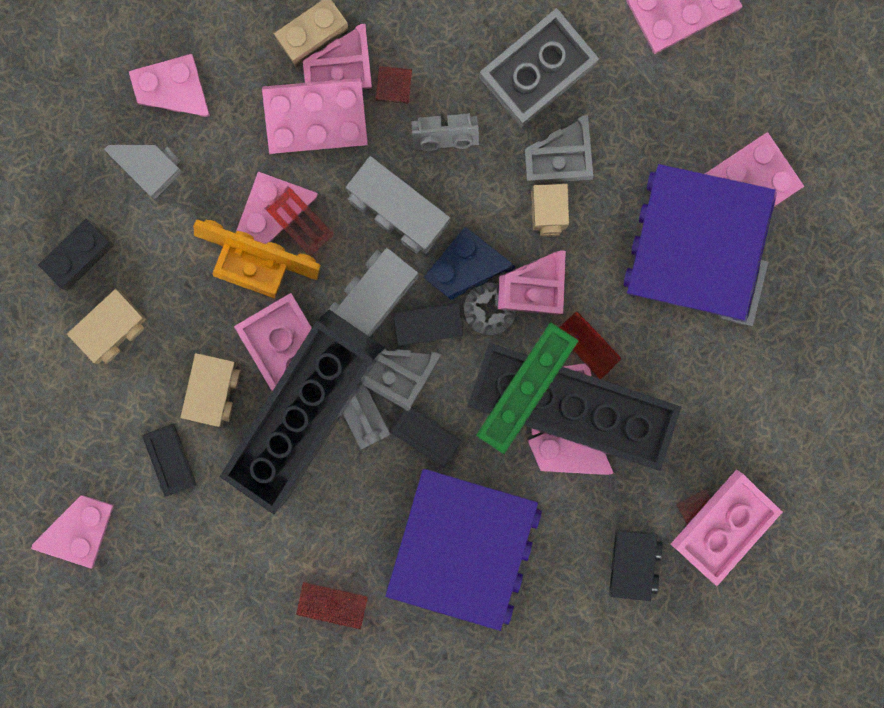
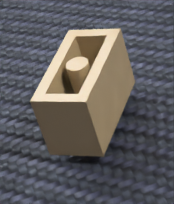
[274,0,349,66]
[531,184,569,237]
[67,289,147,364]
[180,353,241,427]

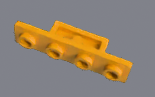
[193,220,321,299]

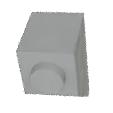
[104,145,182,199]

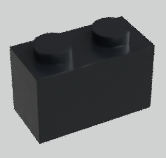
[38,219,114,291]
[609,529,663,601]

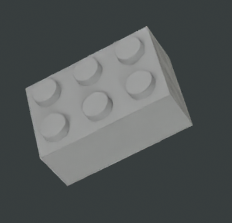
[479,8,599,128]
[345,156,450,254]
[327,248,419,337]

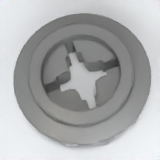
[464,283,516,335]

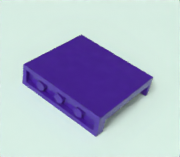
[624,164,777,323]
[385,468,542,631]

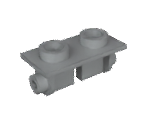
[411,113,479,151]
[343,384,390,449]

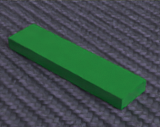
[475,322,579,454]

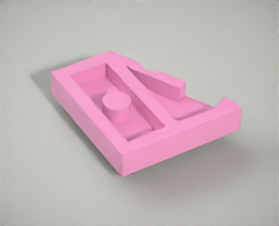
[303,24,372,90]
[129,54,210,117]
[236,172,318,244]
[498,251,566,315]
[527,433,613,475]
[31,495,114,569]

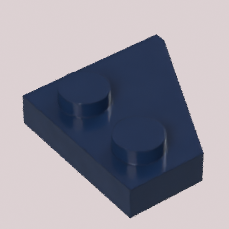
[423,227,515,300]

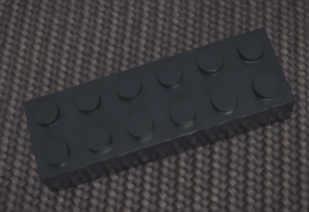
[219,309,385,514]
[467,342,681,471]

